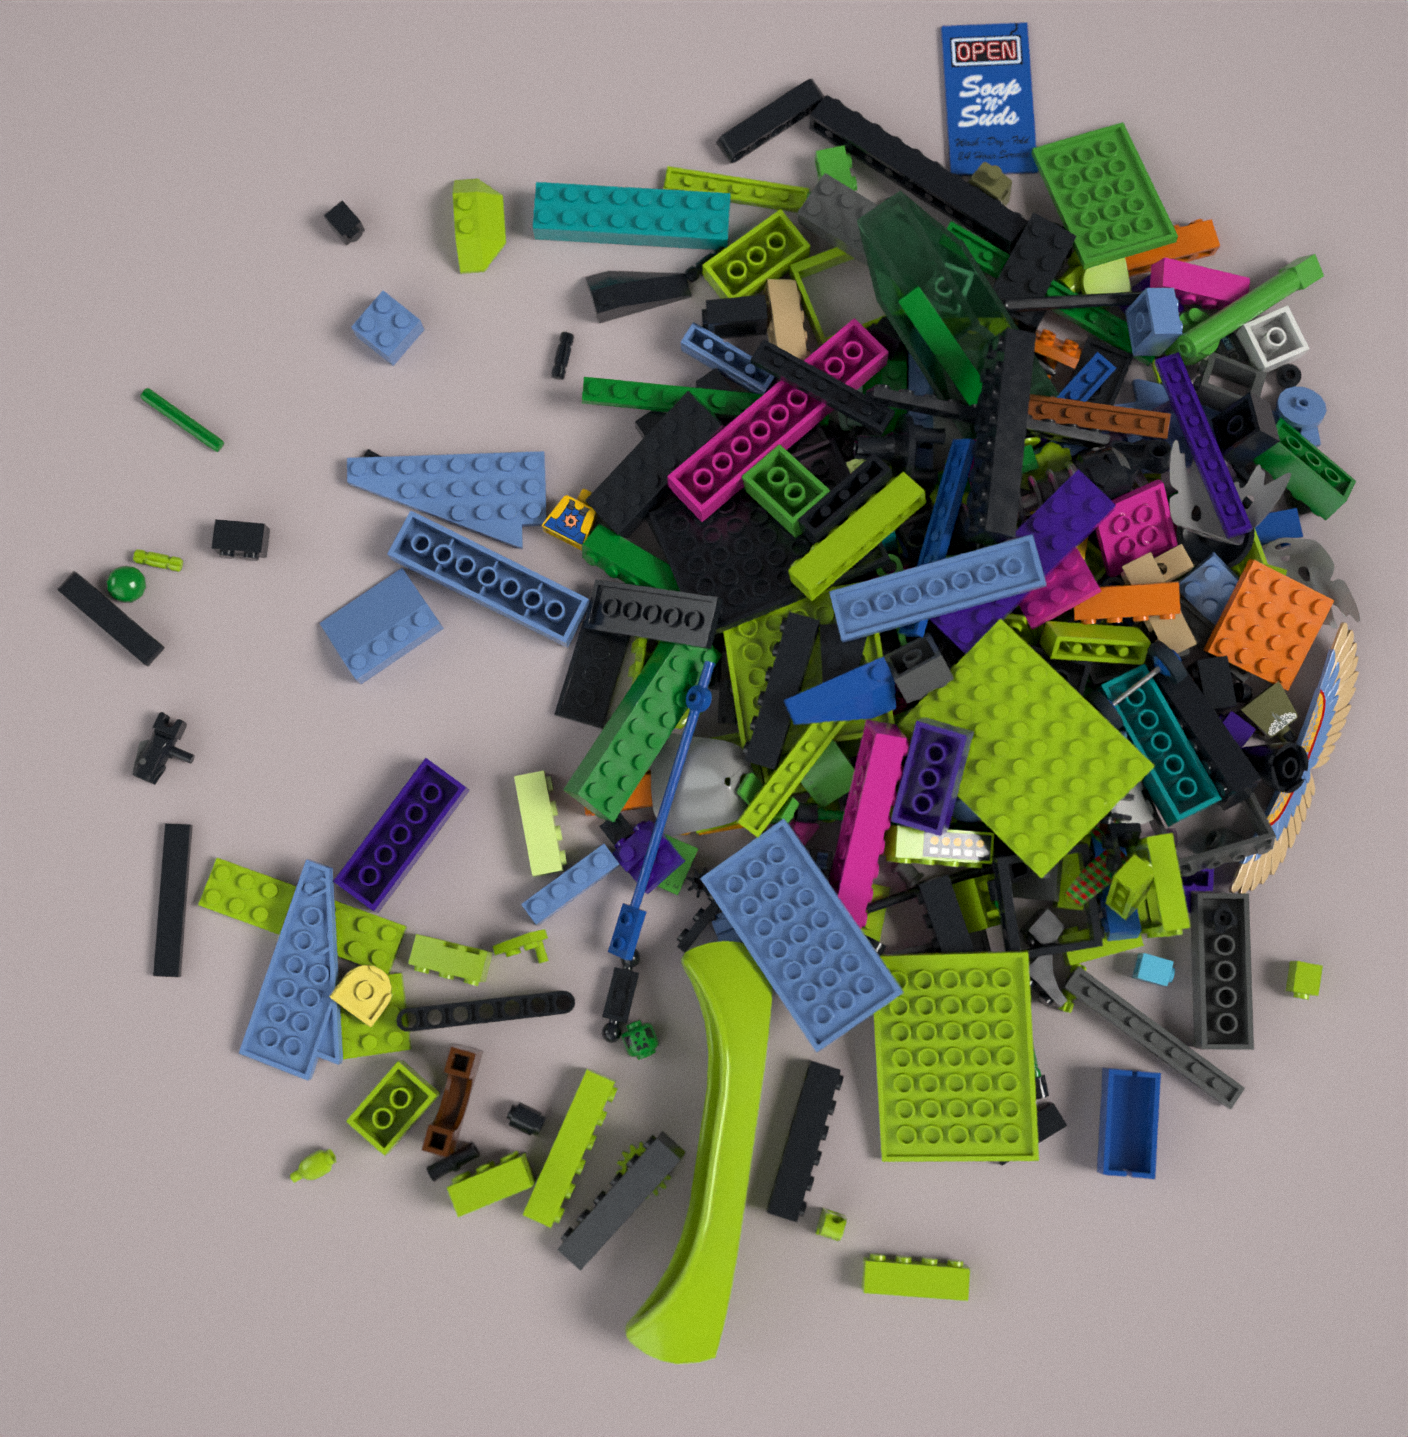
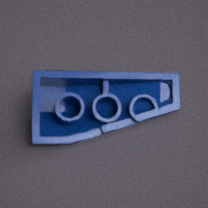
[784,657,896,725]

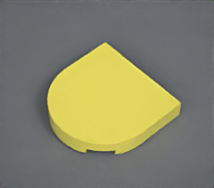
[329,965,392,1027]

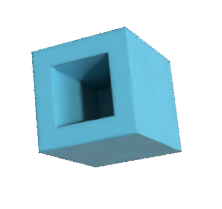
[1132,953,1175,986]

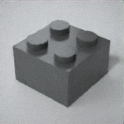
[883,632,954,704]

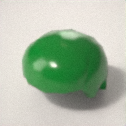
[107,566,146,603]

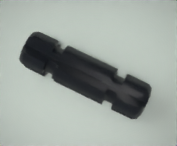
[685,246,725,283]
[551,332,574,380]

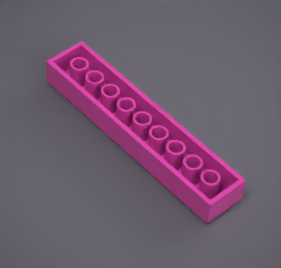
[667,318,889,522]

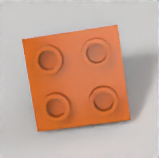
[1034,329,1082,379]

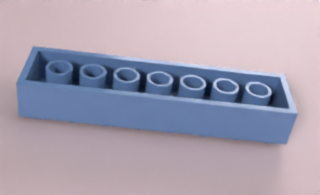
[387,510,590,648]

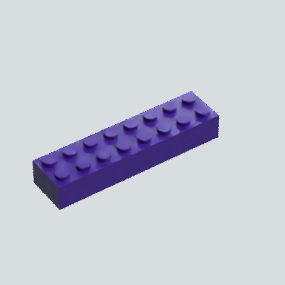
[929,469,1116,655]

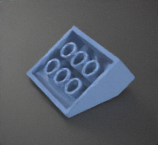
[320,568,444,684]

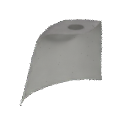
[651,733,755,837]

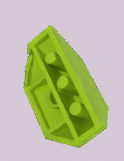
[452,178,506,274]

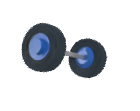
[1085,641,1187,730]

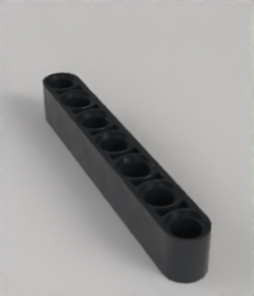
[396,991,575,1032]

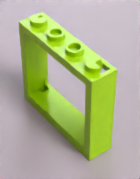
[789,247,908,347]
[1125,833,1190,938]

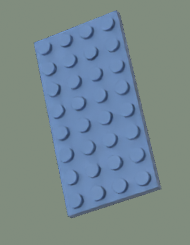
[700,819,904,1053]

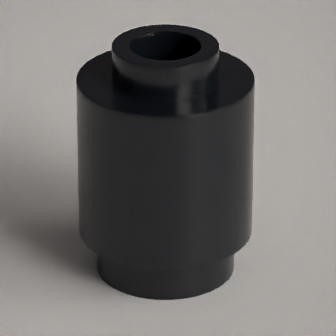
[506,1102,546,1136]

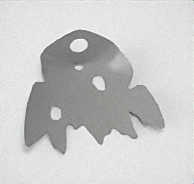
[1169,440,1291,545]
[1262,537,1360,629]

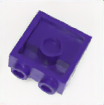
[612,820,685,894]

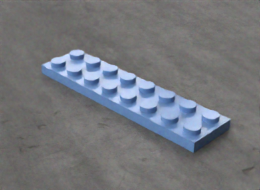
[829,534,1047,642]

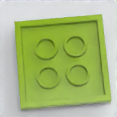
[340,973,412,1059]

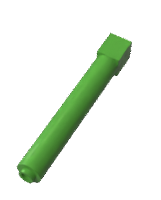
[1177,254,1324,358]

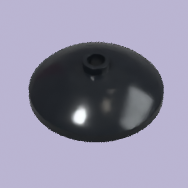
[1177,505,1255,568]

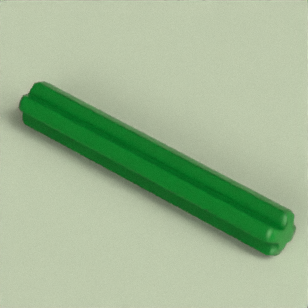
[140,388,224,452]

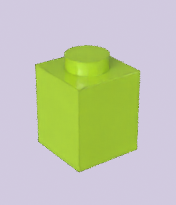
[1285,961,1323,1000]

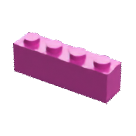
[1150,258,1250,310]

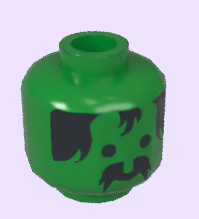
[621,1020,659,1060]

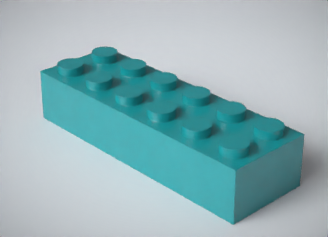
[1097,664,1222,827]

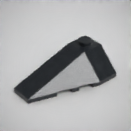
[585,271,692,323]

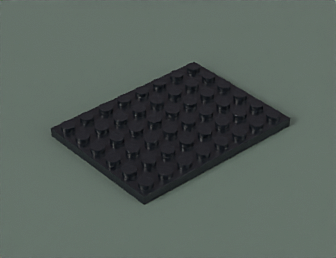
[648,437,891,635]

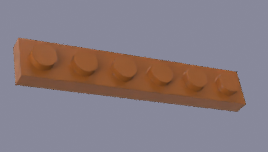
[1028,394,1171,440]

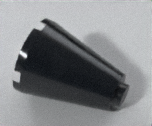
[1241,742,1309,793]

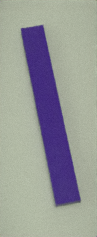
[1154,352,1253,539]

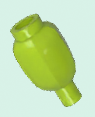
[290,1149,337,1183]

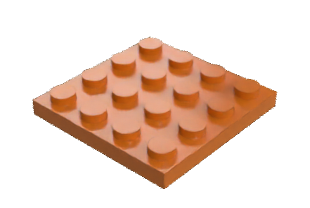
[1204,558,1334,691]

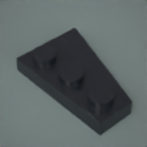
[820,624,867,683]

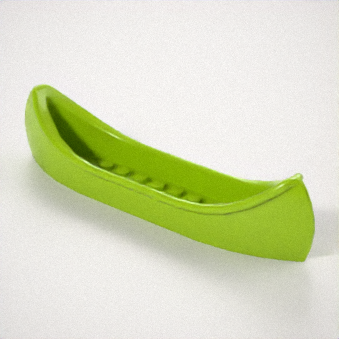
[625,941,773,1364]

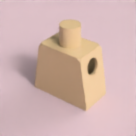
[1154,544,1194,582]

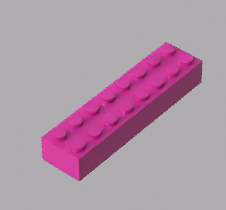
[828,719,909,928]

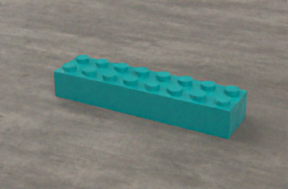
[533,182,731,250]

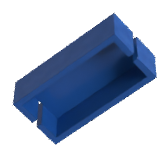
[1097,1067,1161,1179]

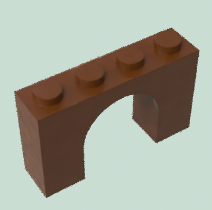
[421,1044,483,1158]

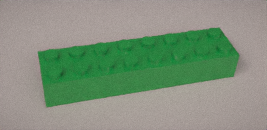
[563,642,722,822]

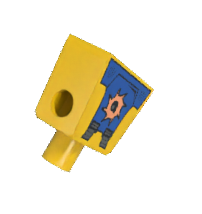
[542,488,598,551]

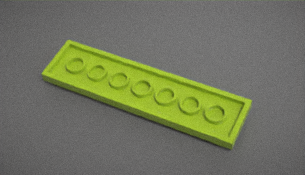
[198,858,407,974]

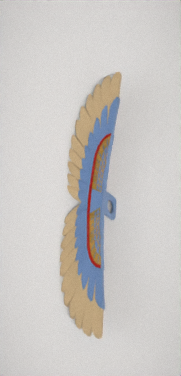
[1228,622,1359,893]

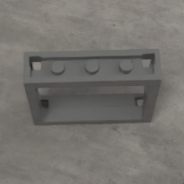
[1141,789,1276,876]

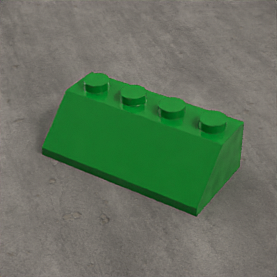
[1253,418,1356,521]

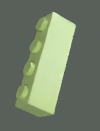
[514,771,567,877]

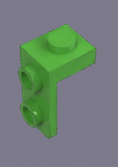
[737,773,799,824]

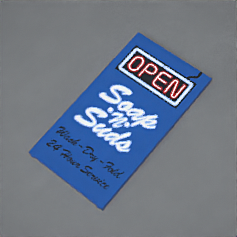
[941,22,1038,176]

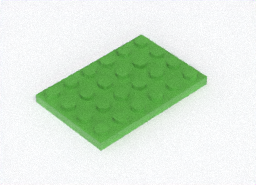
[1031,122,1178,269]

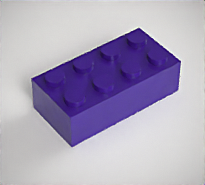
[891,717,974,836]

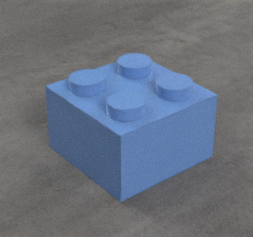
[1125,288,1183,356]
[351,291,425,366]

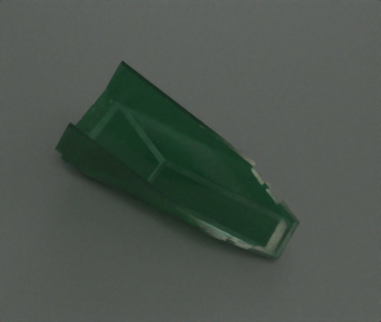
[857,191,1059,439]

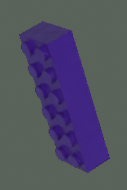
[333,758,470,913]

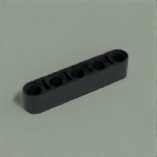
[716,79,825,164]
[57,571,165,667]

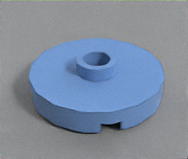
[1275,386,1326,430]

